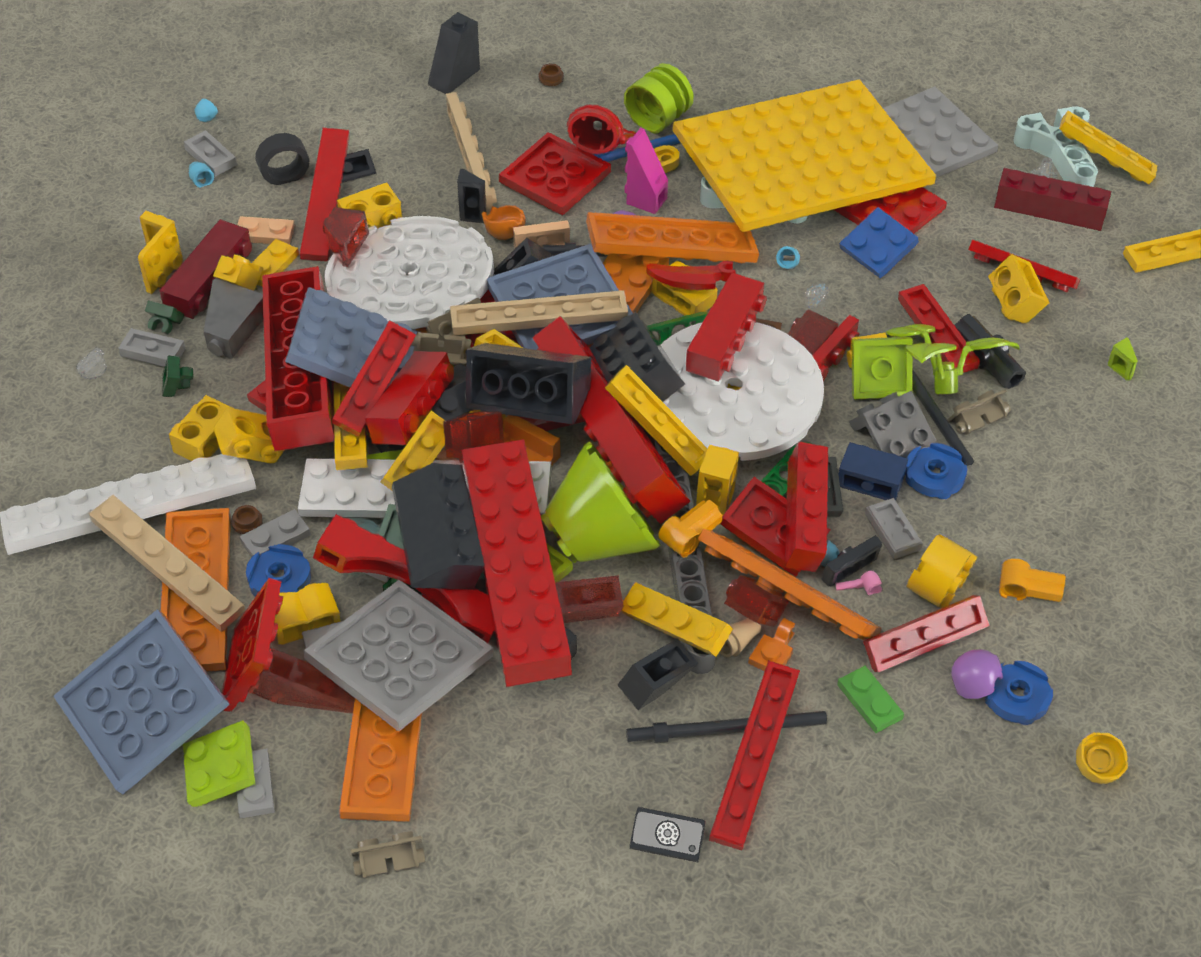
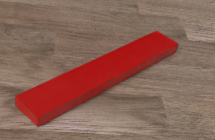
[300,128,350,261]
[709,660,800,851]

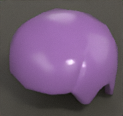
[951,650,1003,699]

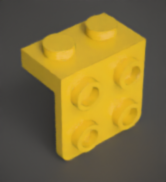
[138,211,183,294]

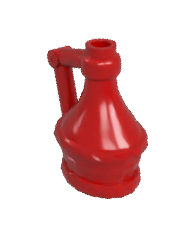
[567,104,637,154]

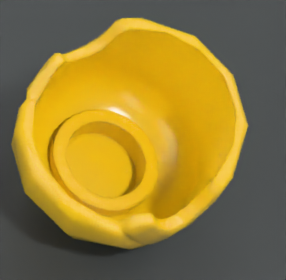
[1076,732,1128,784]

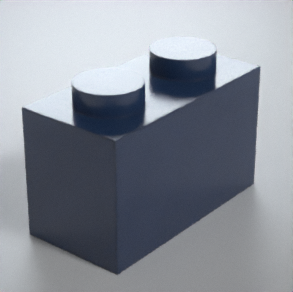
[838,442,908,501]

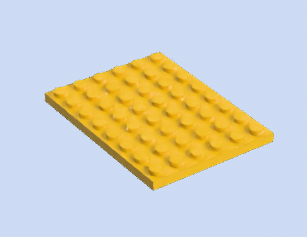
[672,79,936,232]

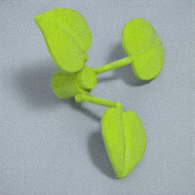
[886,324,1020,394]

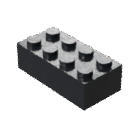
[589,312,685,422]

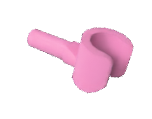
[835,571,882,595]

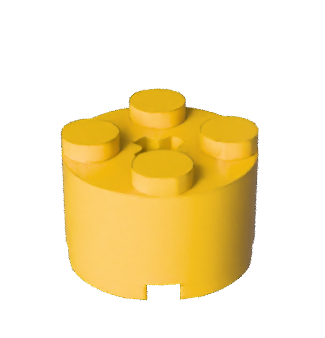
[906,534,978,608]

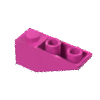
[624,128,668,214]

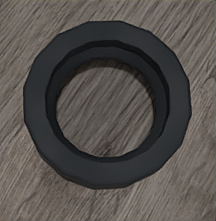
[255,133,310,185]

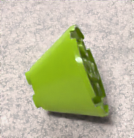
[541,441,661,563]

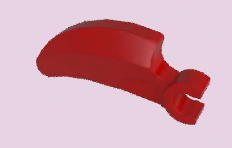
[646,261,736,290]

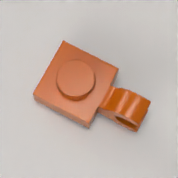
[748,618,796,672]

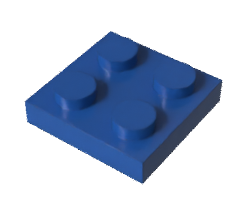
[839,207,919,278]

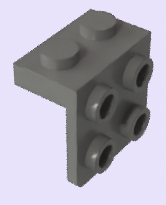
[849,390,936,458]

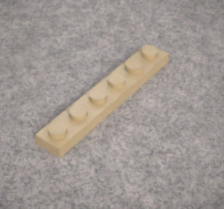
[446,92,497,214]
[450,290,628,336]
[89,495,245,632]

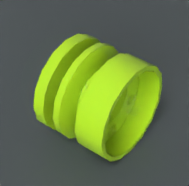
[624,63,694,134]

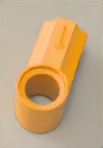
[658,500,723,558]
[999,558,1066,602]

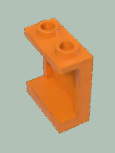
[492,415,561,467]

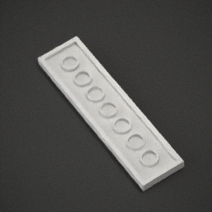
[0,454,256,555]
[298,459,552,520]

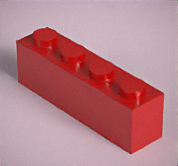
[685,273,767,382]
[365,351,454,445]
[785,442,828,572]

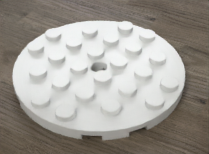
[325,216,494,330]
[661,322,824,461]

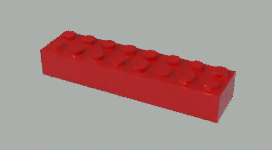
[262,266,335,451]
[532,316,691,524]
[462,439,572,687]

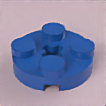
[906,443,967,499]
[246,544,311,597]
[985,661,1053,725]

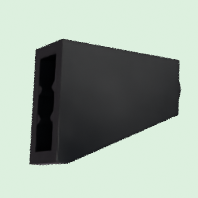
[428,12,480,94]

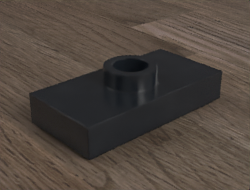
[821,535,882,587]

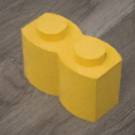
[652,261,718,316]
[274,583,341,645]

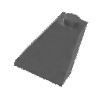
[204,278,264,358]

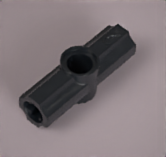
[954,314,1026,389]

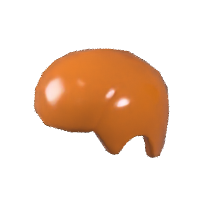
[482,205,526,240]

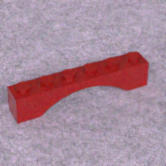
[313,514,495,644]

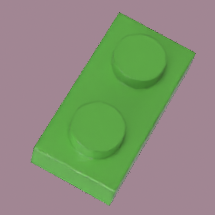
[837,666,904,733]

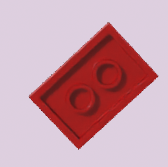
[720,477,831,577]

